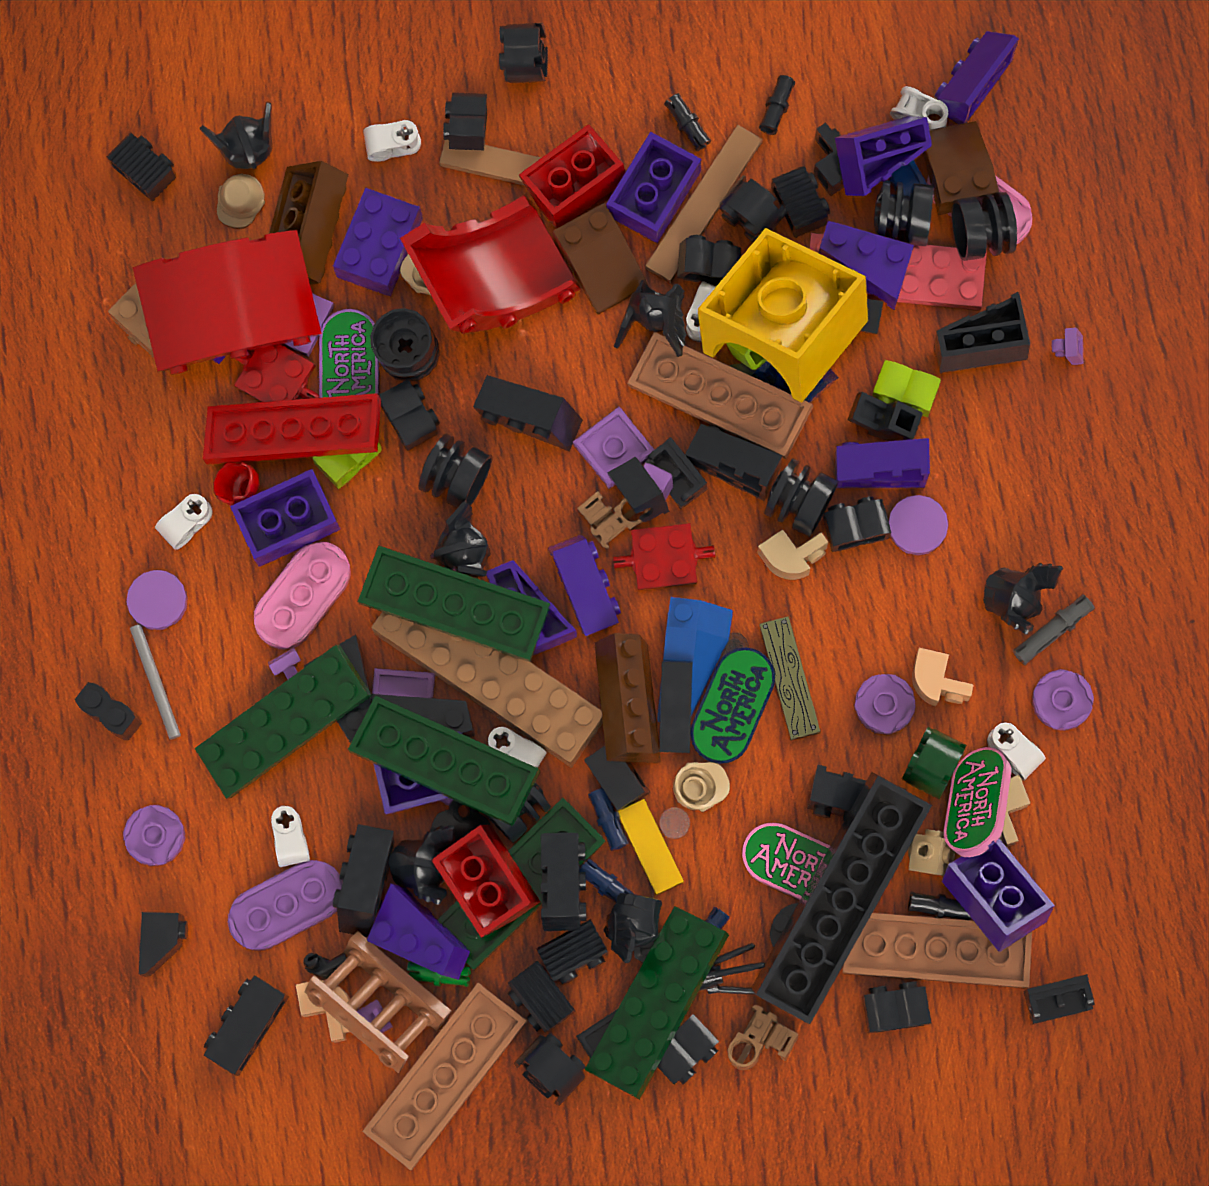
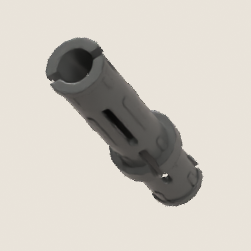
[1013,594,1095,665]

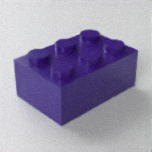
[606,131,701,243]
[333,188,423,297]
[230,469,341,567]
[942,839,1055,952]

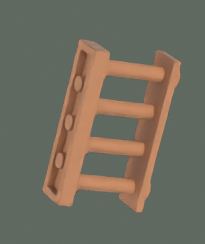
[304,931,451,1073]

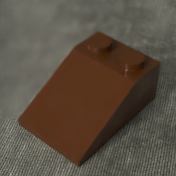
[923,121,999,215]
[553,203,648,314]

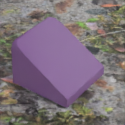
[644,463,673,500]

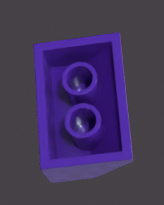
[934,31,1019,125]
[373,731,464,815]

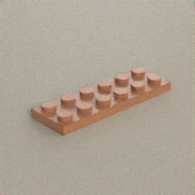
[627,332,813,459]
[842,913,1032,988]
[362,983,527,1171]

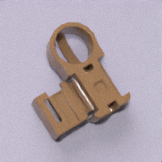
[577,491,648,549]
[728,1005,799,1070]

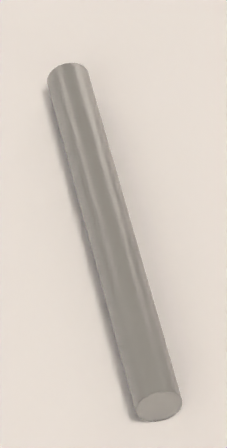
[130,625,181,740]

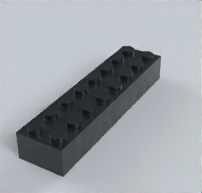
[751,772,932,1024]

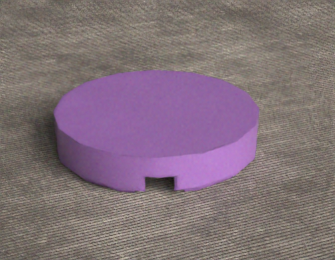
[889,495,948,555]
[127,570,188,630]
[1032,669,1094,731]
[855,674,915,735]
[123,805,185,866]

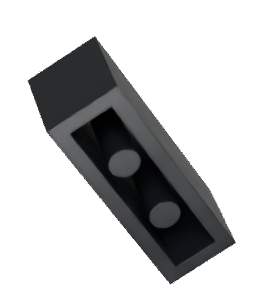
[204,975,289,1076]

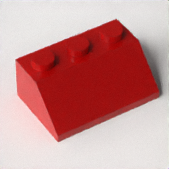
[519,124,625,229]
[432,825,541,938]

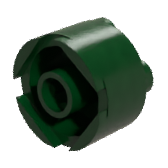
[902,727,967,799]

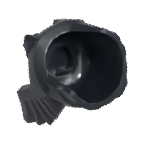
[199,102,272,169]
[614,280,687,357]
[430,501,491,577]
[983,563,1063,635]
[388,825,457,905]
[603,893,662,963]

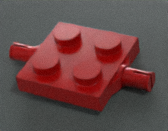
[230,344,320,402]
[613,523,715,590]

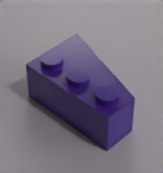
[835,116,932,196]
[819,221,914,310]
[835,438,930,488]
[548,534,621,636]
[486,560,577,656]
[367,884,470,980]

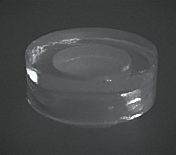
[659,807,690,839]

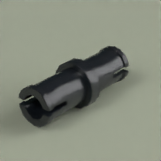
[759,75,796,135]
[664,93,712,151]
[908,892,971,921]

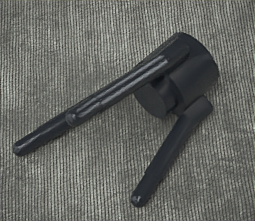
[700,943,765,994]

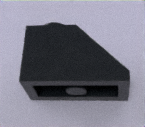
[138,912,188,977]

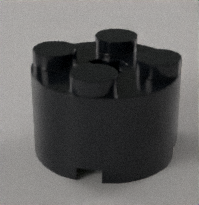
[499,23,548,83]
[720,175,787,242]
[514,1033,586,1106]

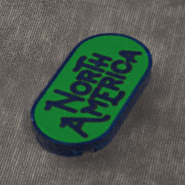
[690,647,775,764]

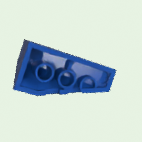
[657,597,733,722]

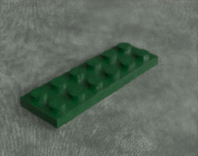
[357,545,551,662]
[195,645,372,799]
[348,695,540,827]
[437,798,606,971]
[585,906,729,1100]

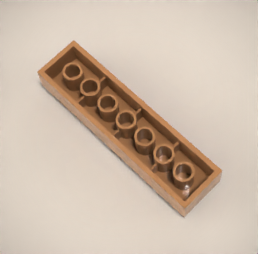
[371,612,603,768]

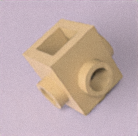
[908,829,955,876]

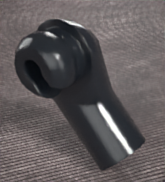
[303,953,348,979]

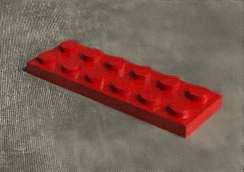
[203,393,381,464]

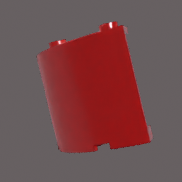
[400,195,581,334]
[132,230,322,375]

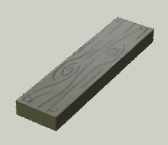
[759,616,821,741]

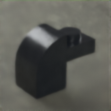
[814,122,844,196]
[848,392,923,441]

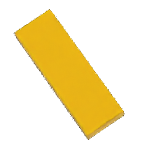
[617,799,684,895]

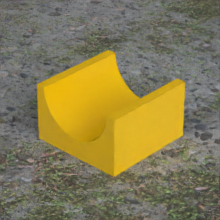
[698,228,868,403]

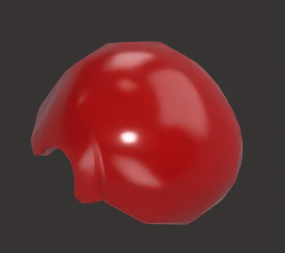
[213,462,260,506]

